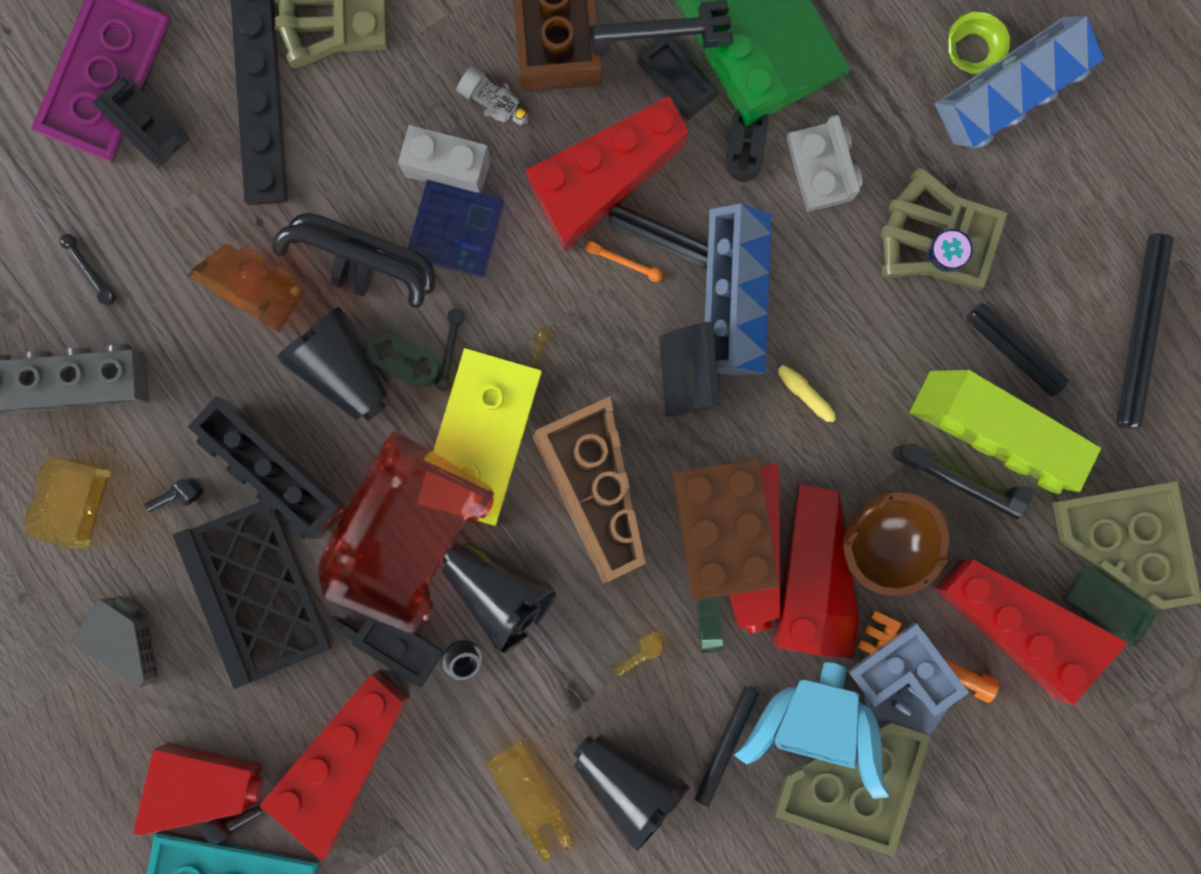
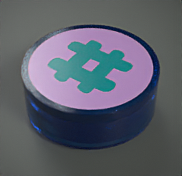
[928,229,973,272]

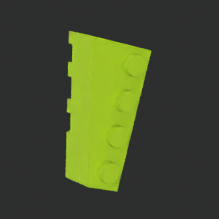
[909,370,1101,494]

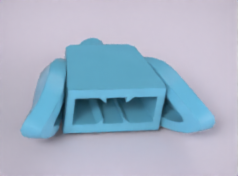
[734,662,890,799]

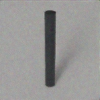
[694,686,759,807]

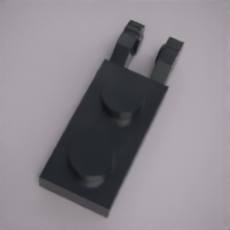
[328,594,444,688]

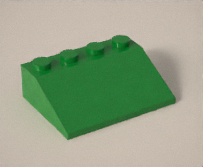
[674,0,851,127]

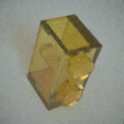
[24,456,111,549]

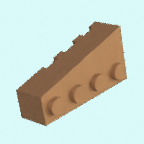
[533,396,646,584]

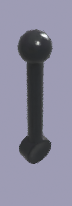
[59,234,116,305]
[435,308,464,391]

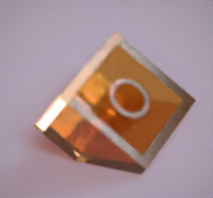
[187,243,304,333]

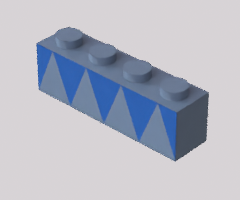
[934,16,1104,149]
[705,203,772,376]

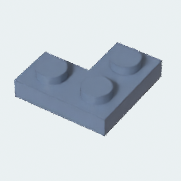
[848,622,969,717]

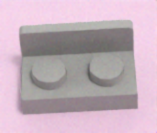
[786,115,863,212]

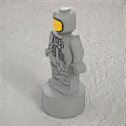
[456,64,530,126]

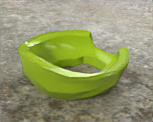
[948,12,1010,75]

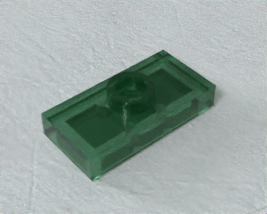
[1062,565,1158,647]

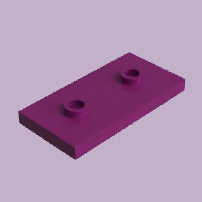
[31,0,171,164]

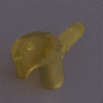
[614,631,664,678]

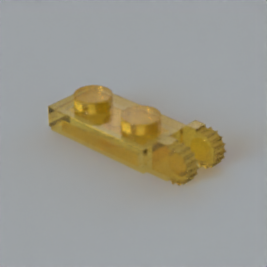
[485,740,575,863]

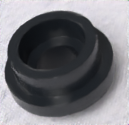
[441,640,482,680]

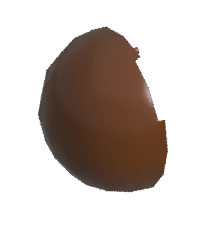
[843,491,950,596]

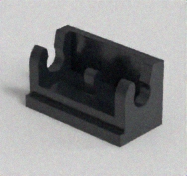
[92,77,190,169]

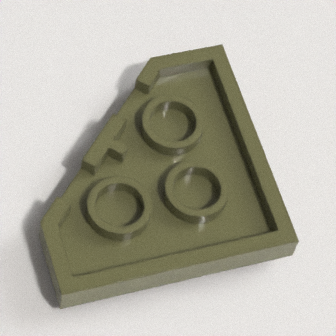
[1052,481,1201,609]
[773,721,931,857]

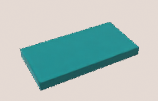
[146,831,320,874]

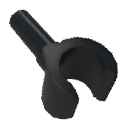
[144,478,204,512]
[200,805,263,844]

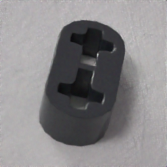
[726,109,768,182]

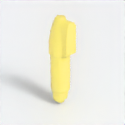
[778,365,836,422]

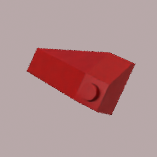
[771,484,859,659]

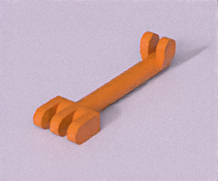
[857,611,999,703]

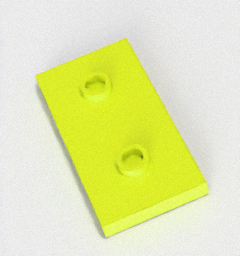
[418,348,542,526]

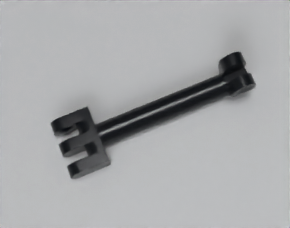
[590,0,734,56]
[892,444,1033,520]

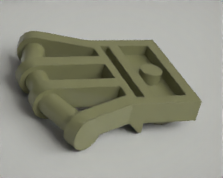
[275,0,388,68]
[880,168,1008,291]

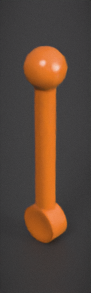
[585,241,664,283]

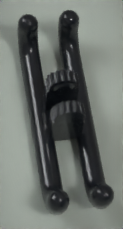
[272,213,436,308]

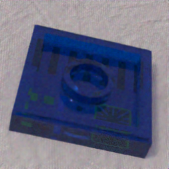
[408,180,505,278]

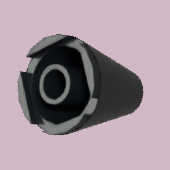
[276,307,388,421]
[442,542,556,654]
[574,735,690,851]

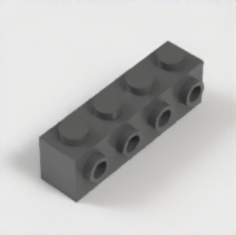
[0,344,149,415]

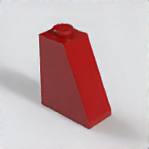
[133,743,264,835]

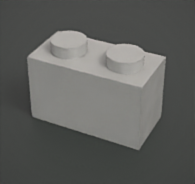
[398,125,491,197]

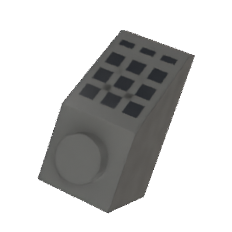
[71,596,158,688]

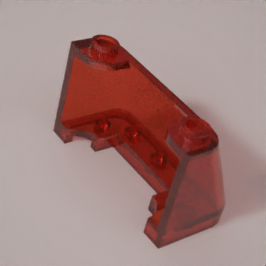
[318,431,494,634]

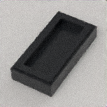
[637,36,718,121]

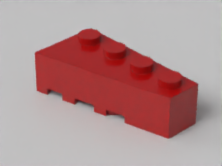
[525,96,689,252]
[934,559,1128,705]
[259,670,410,862]

